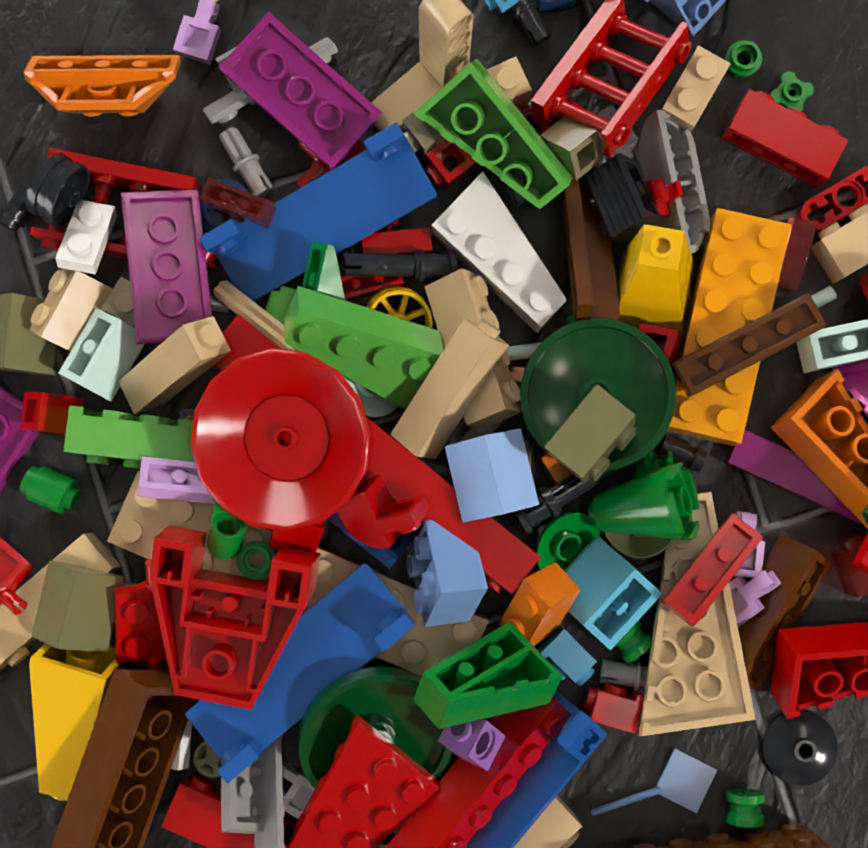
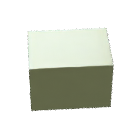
[0,293,58,375]
[31,560,126,652]

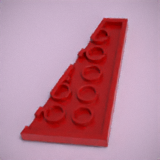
[285,715,440,848]

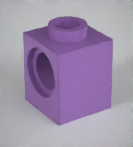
[438,719,506,771]

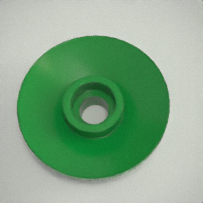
[535,511,601,570]

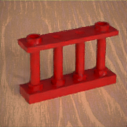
[531,0,691,158]
[30,148,202,259]

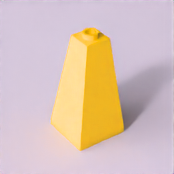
[617,224,695,336]
[29,643,127,801]

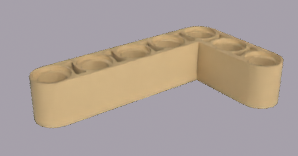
[372,0,474,132]

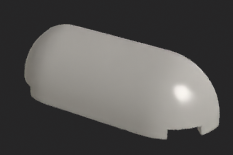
[639,110,710,254]

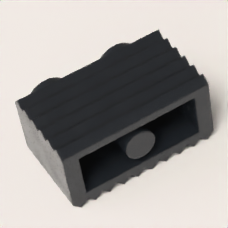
[585,153,663,246]

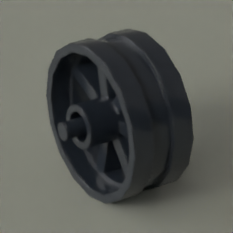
[25,153,90,227]

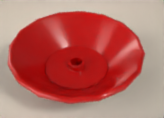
[191,348,371,532]

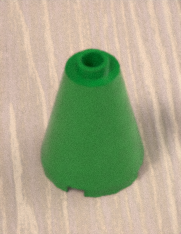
[588,462,699,540]

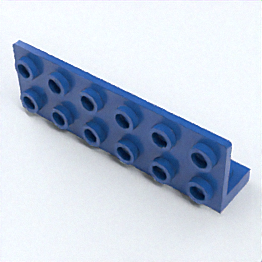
[199,122,437,302]
[186,563,416,784]
[466,691,607,848]

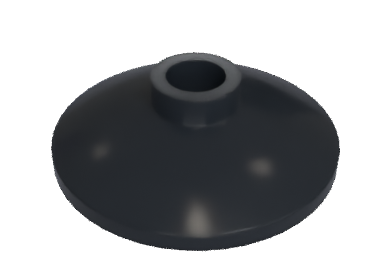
[762,710,838,786]

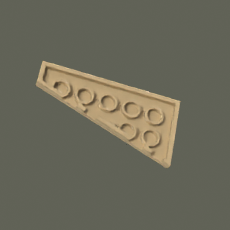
[638,492,756,736]

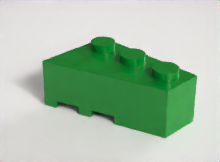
[413,622,563,729]

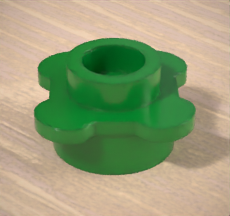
[770,71,814,111]

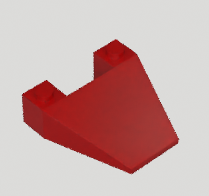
[150,525,321,710]

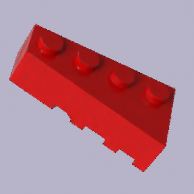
[770,622,868,719]

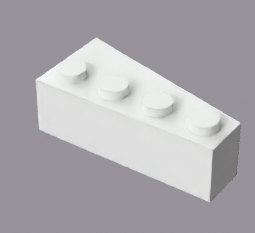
[431,172,567,333]

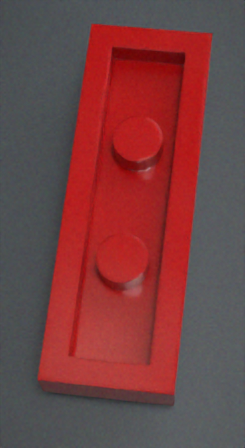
[661,513,763,627]

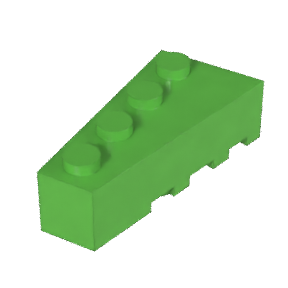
[413,59,572,209]
[284,286,444,410]
[63,405,195,468]

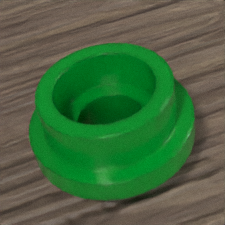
[725,40,762,78]
[237,541,276,580]

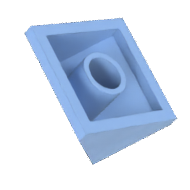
[445,429,539,523]

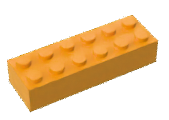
[667,208,792,446]

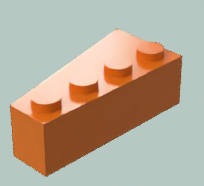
[770,369,868,529]

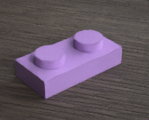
[137,456,216,504]

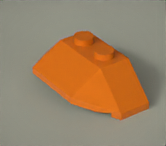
[23,55,181,117]

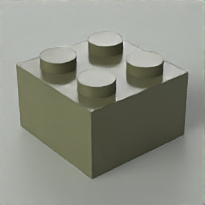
[544,384,636,484]

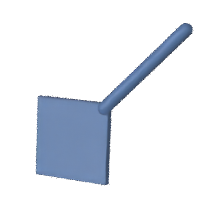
[590,748,717,816]

